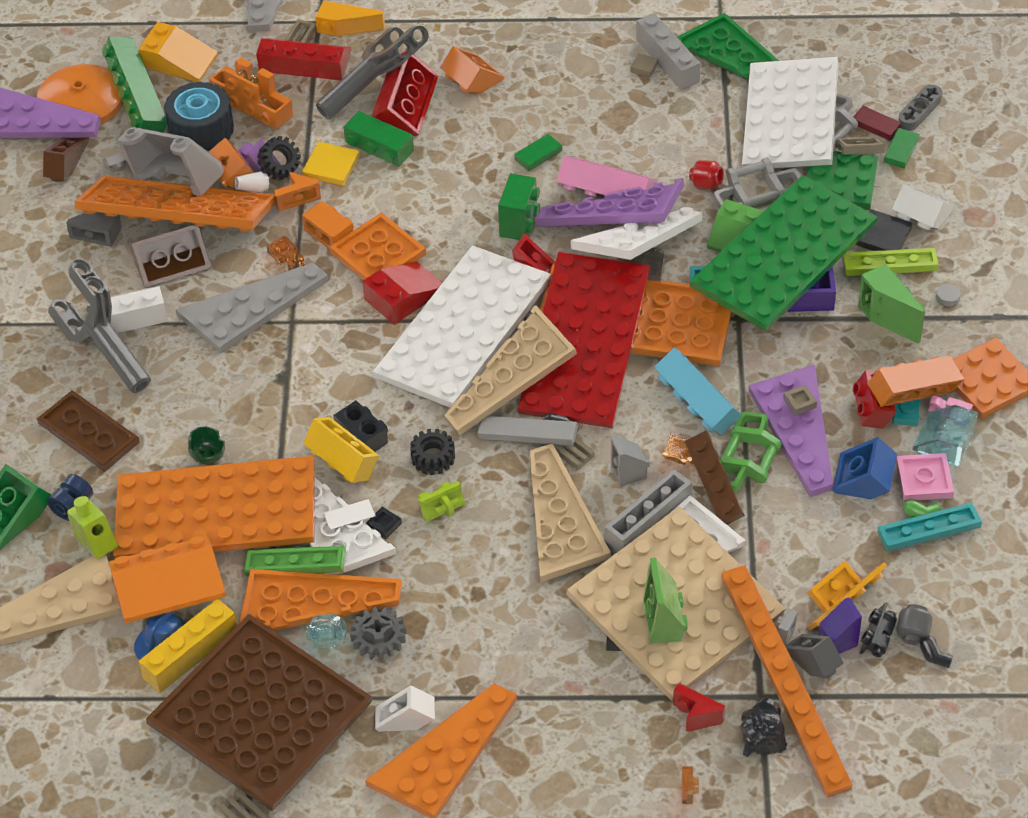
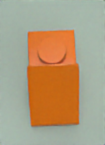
[274,172,321,212]

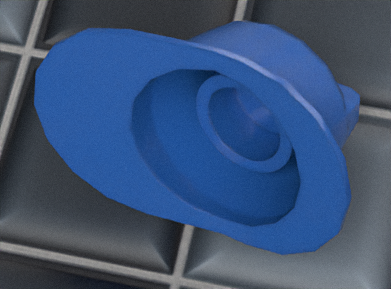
[134,611,186,660]

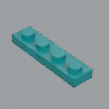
[877,502,982,552]

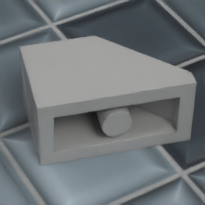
[611,436,650,486]

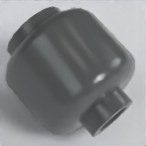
[896,604,933,645]

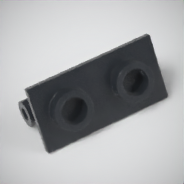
[860,602,897,658]

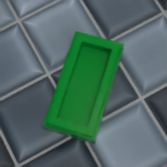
[884,128,920,169]
[514,134,562,171]

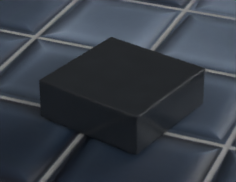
[366,506,402,539]

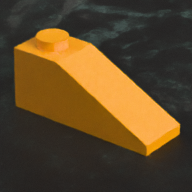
[315,0,385,36]

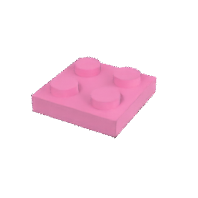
[896,453,954,501]

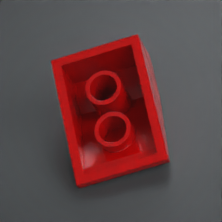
[362,262,442,325]

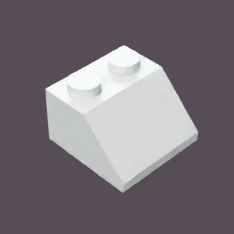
[892,184,956,230]

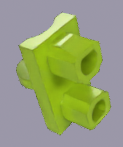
[418,481,466,522]

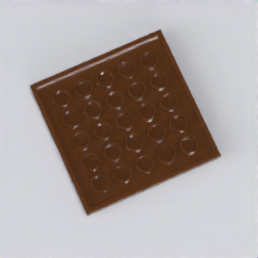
[146,614,372,811]

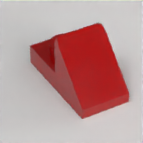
[512,234,555,273]
[673,683,725,732]

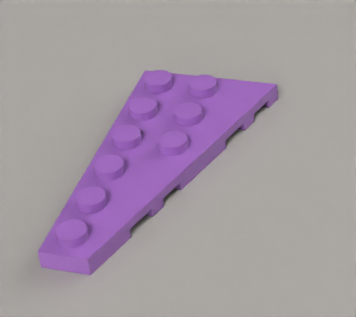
[0,88,101,138]
[535,178,685,228]
[749,364,833,497]

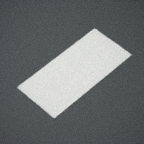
[324,499,375,530]

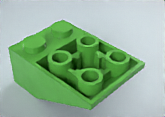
[858,264,925,343]

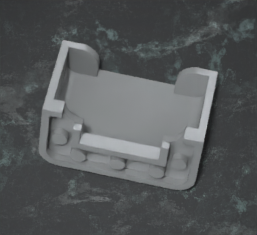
[117,127,224,196]

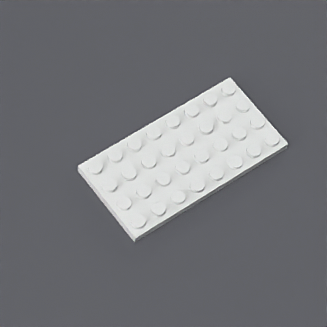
[373,245,552,408]

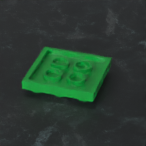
[807,151,879,210]

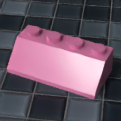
[557,156,658,197]

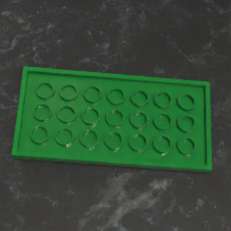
[690,175,877,331]

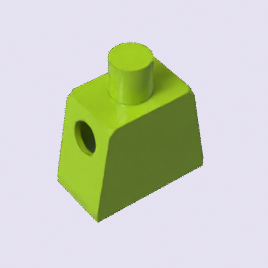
[67,496,118,560]

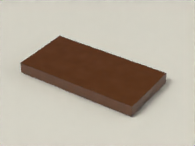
[37,390,140,472]

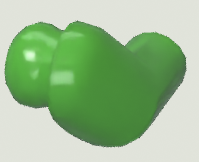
[903,500,941,518]

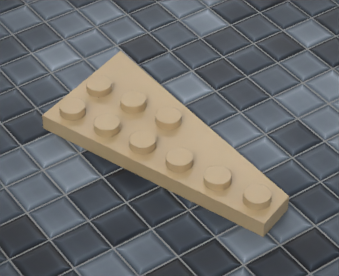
[444,305,577,436]

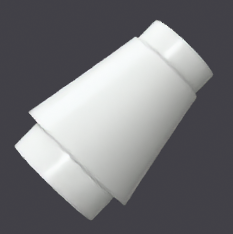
[234,171,269,193]

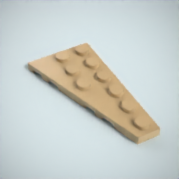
[530,443,611,583]
[0,555,122,646]

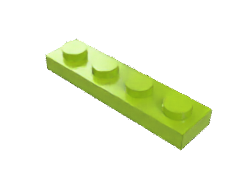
[842,248,939,276]

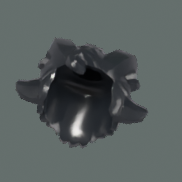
[739,698,788,758]

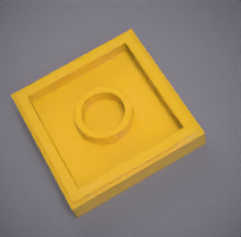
[302,141,360,186]

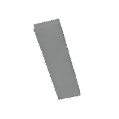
[478,416,578,446]

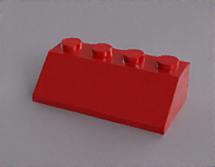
[256,38,352,81]
[371,50,439,137]

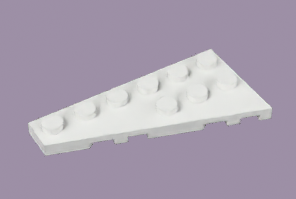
[571,207,702,260]
[292,457,396,575]

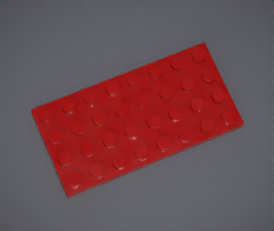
[518,252,650,429]

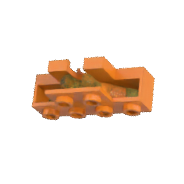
[209,57,293,130]

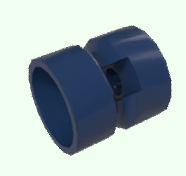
[47,474,94,521]

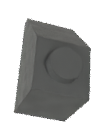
[66,212,122,247]
[785,634,844,678]

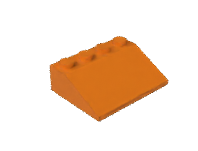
[109,536,226,624]

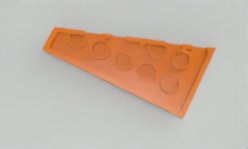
[240,569,402,631]
[365,683,517,818]

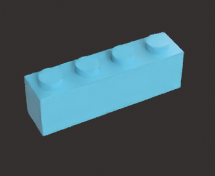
[654,347,742,436]

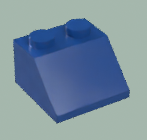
[833,437,897,500]

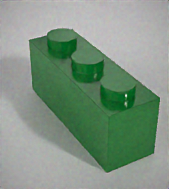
[343,111,414,167]

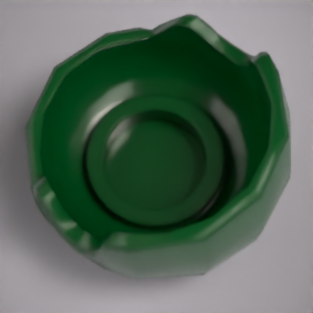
[188,426,225,465]

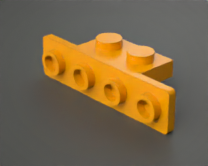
[807,561,887,631]

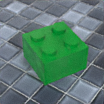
[498,173,540,240]

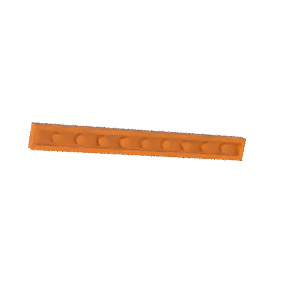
[721,565,853,798]

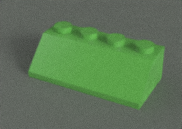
[707,199,764,252]

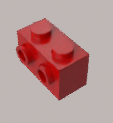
[852,370,896,429]

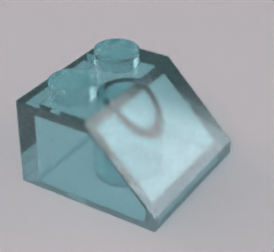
[912,405,979,466]

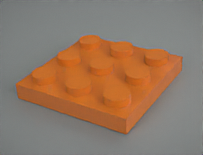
[329,212,426,280]
[953,338,1028,419]

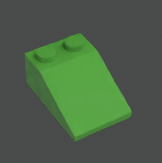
[643,558,688,644]

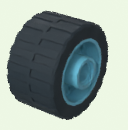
[164,82,234,151]

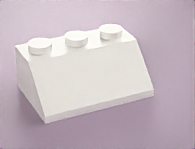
[110,286,168,333]

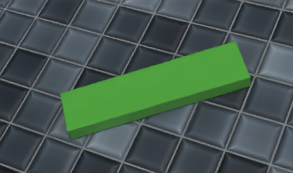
[244,546,346,577]

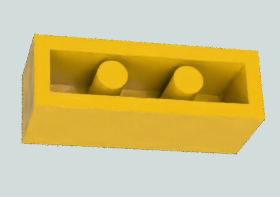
[303,417,379,483]

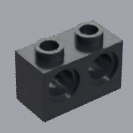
[333,400,388,452]

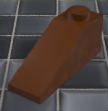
[43,137,89,182]

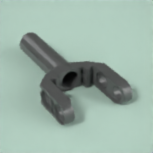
[316,26,429,120]
[48,259,151,393]

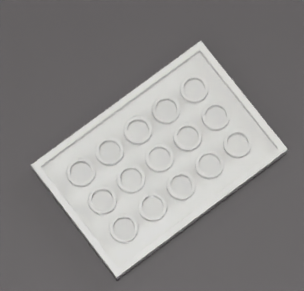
[742,57,838,168]

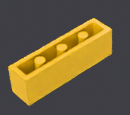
[139,599,237,693]

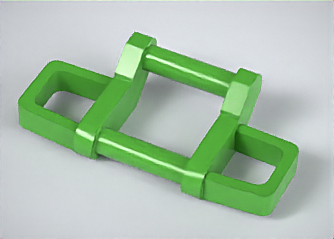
[720,412,782,493]

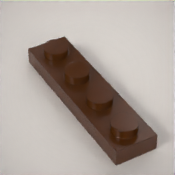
[685,430,745,525]

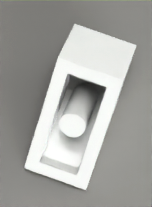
[375,685,435,732]

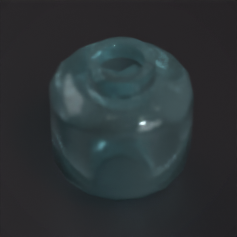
[306,614,347,648]

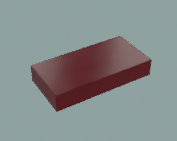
[853,106,901,141]

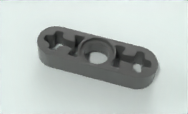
[898,85,942,131]

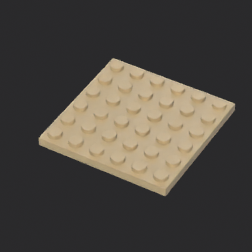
[566,506,786,701]

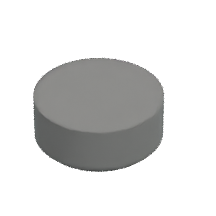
[936,284,961,307]

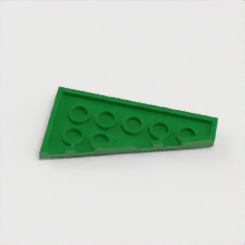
[677,13,779,80]

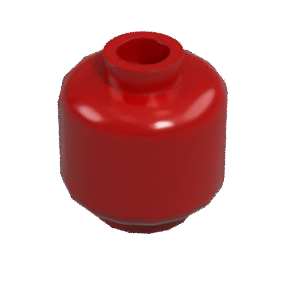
[689,160,724,190]

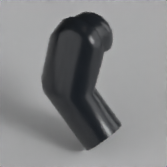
[920,636,953,668]

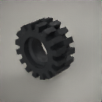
[257,136,301,180]
[410,429,455,475]

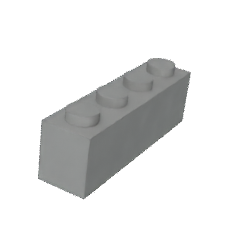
[636,13,700,90]
[604,469,692,554]

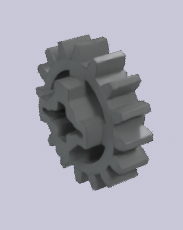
[350,607,407,660]

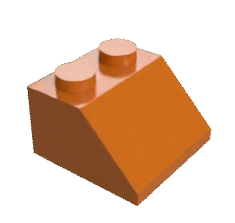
[440,46,505,94]

